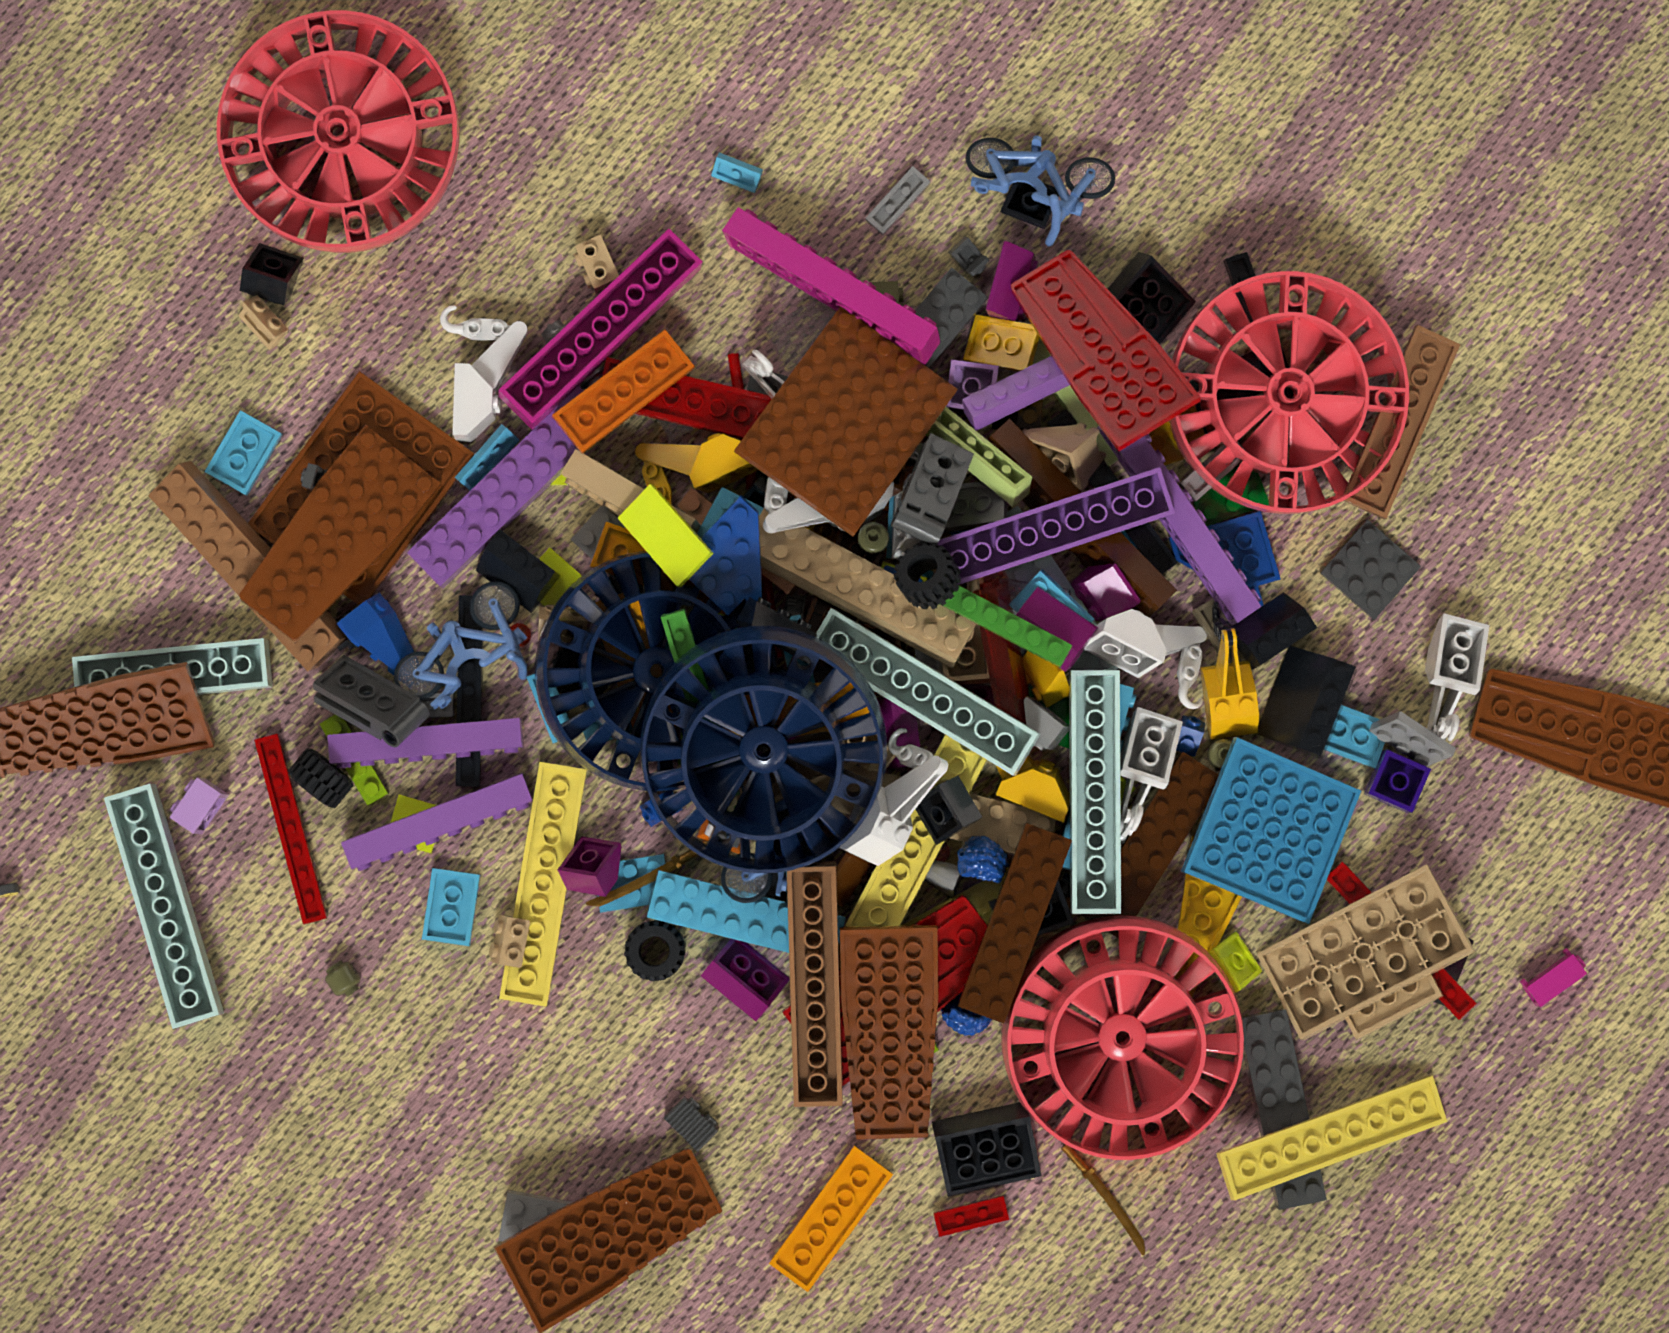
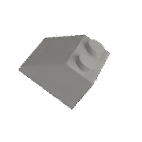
[1024,697,1069,750]

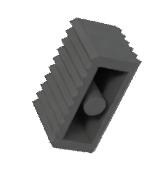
[664,1096,719,1152]

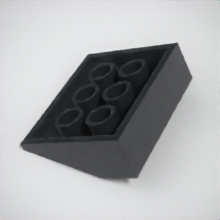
[1108,252,1196,344]
[1255,646,1357,759]
[932,1102,1041,1197]

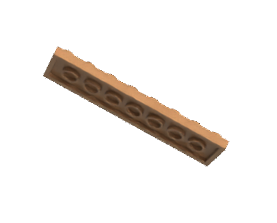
[1344,325,1461,519]

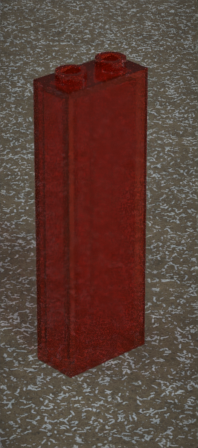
[973,578,1030,725]

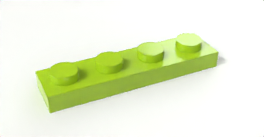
[319,714,389,806]

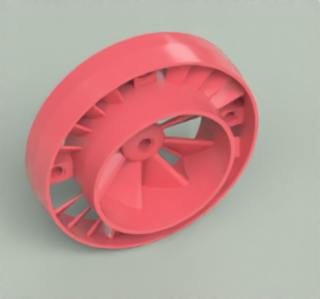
[217,10,459,253]
[1169,271,1409,514]
[1001,915,1244,1160]

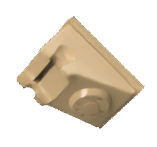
[1022,423,1106,490]

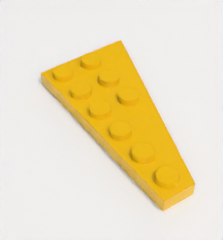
[1175,836,1242,997]

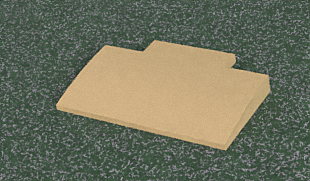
[1257,864,1475,1040]

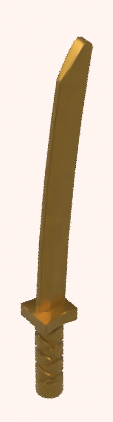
[586,840,707,907]
[1061,1144,1145,1255]

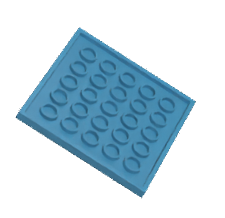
[1181,737,1361,924]

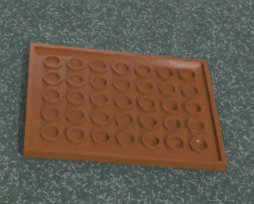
[734,306,958,537]
[248,371,475,605]

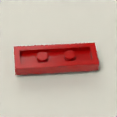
[933,1195,1009,1237]

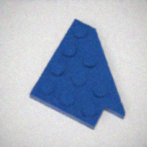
[689,496,763,615]
[1168,511,1281,606]

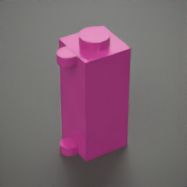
[1520,948,1587,1007]

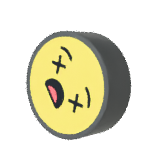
[0,883,20,898]

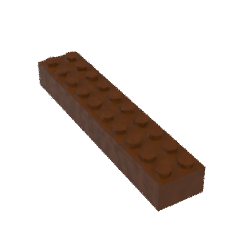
[988,418,1177,617]

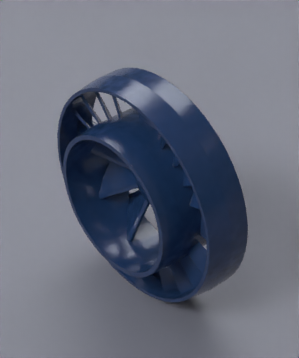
[535,551,777,791]
[640,626,887,873]

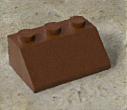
[836,852,877,908]

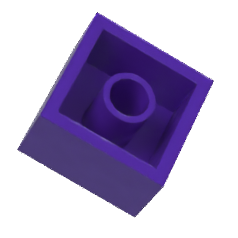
[1364,750,1431,813]

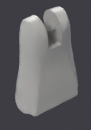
[924,860,963,899]

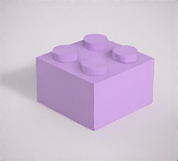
[946,360,999,413]
[169,777,229,834]

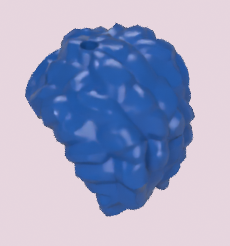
[957,836,1009,883]
[941,992,992,1036]

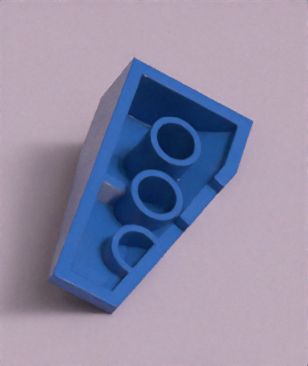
[337,593,421,689]

